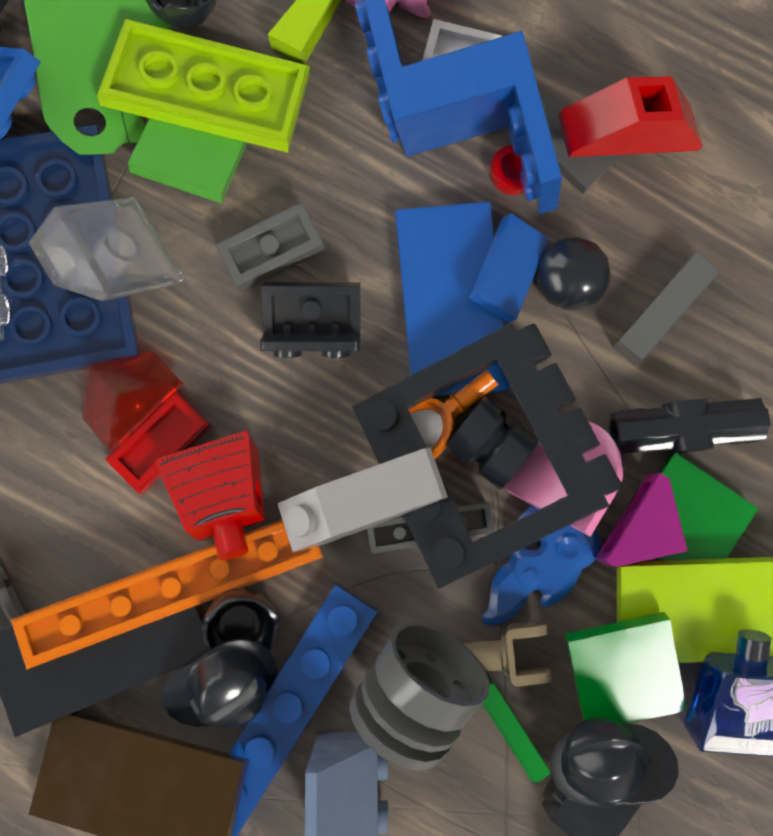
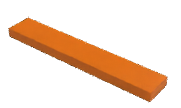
[11,520,323,670]

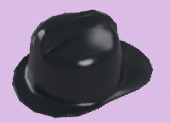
[161,639,277,728]
[550,718,679,808]

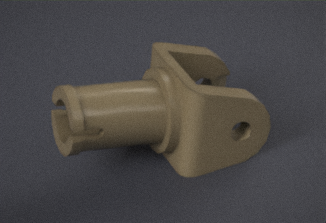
[463,622,553,687]

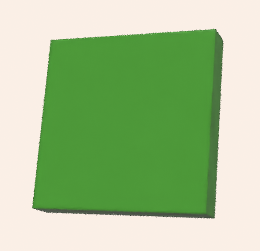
[128,118,248,204]

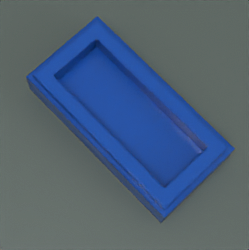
[469,213,549,323]

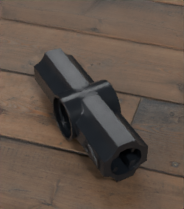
[609,398,770,454]

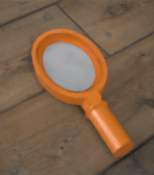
[408,369,499,459]

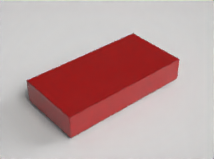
[105,390,212,494]

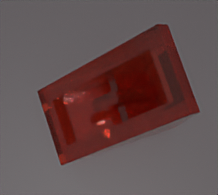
[83,351,184,452]

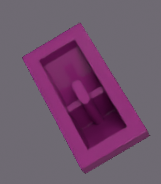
[595,473,688,567]

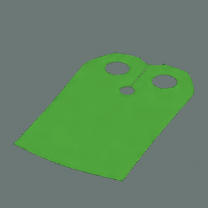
[24,0,172,155]

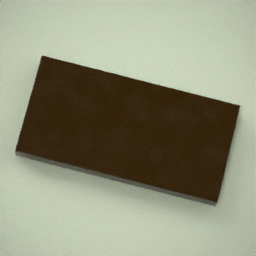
[29,712,249,836]

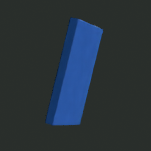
[395,201,510,399]

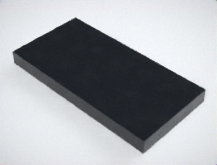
[0,605,208,737]

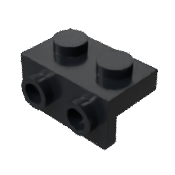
[260,282,361,358]

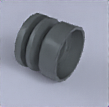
[349,622,490,771]

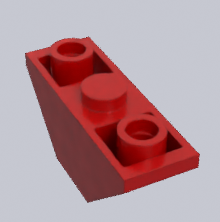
[558,76,703,157]

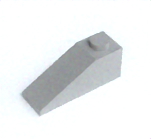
[277,447,448,552]

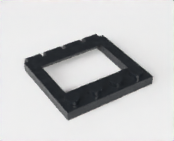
[352,323,623,589]

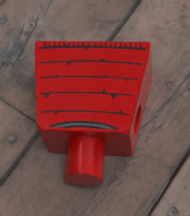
[155,430,265,560]

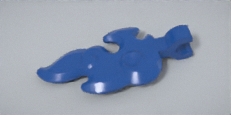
[481,505,601,625]

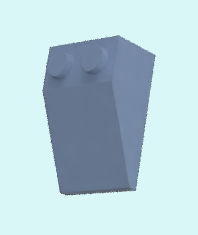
[305,731,388,836]

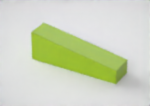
[268,0,342,64]

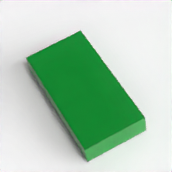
[483,674,551,783]

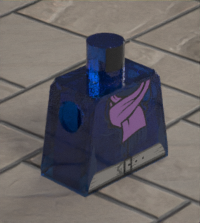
[684,629,773,756]

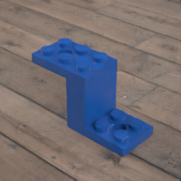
[355,0,562,214]

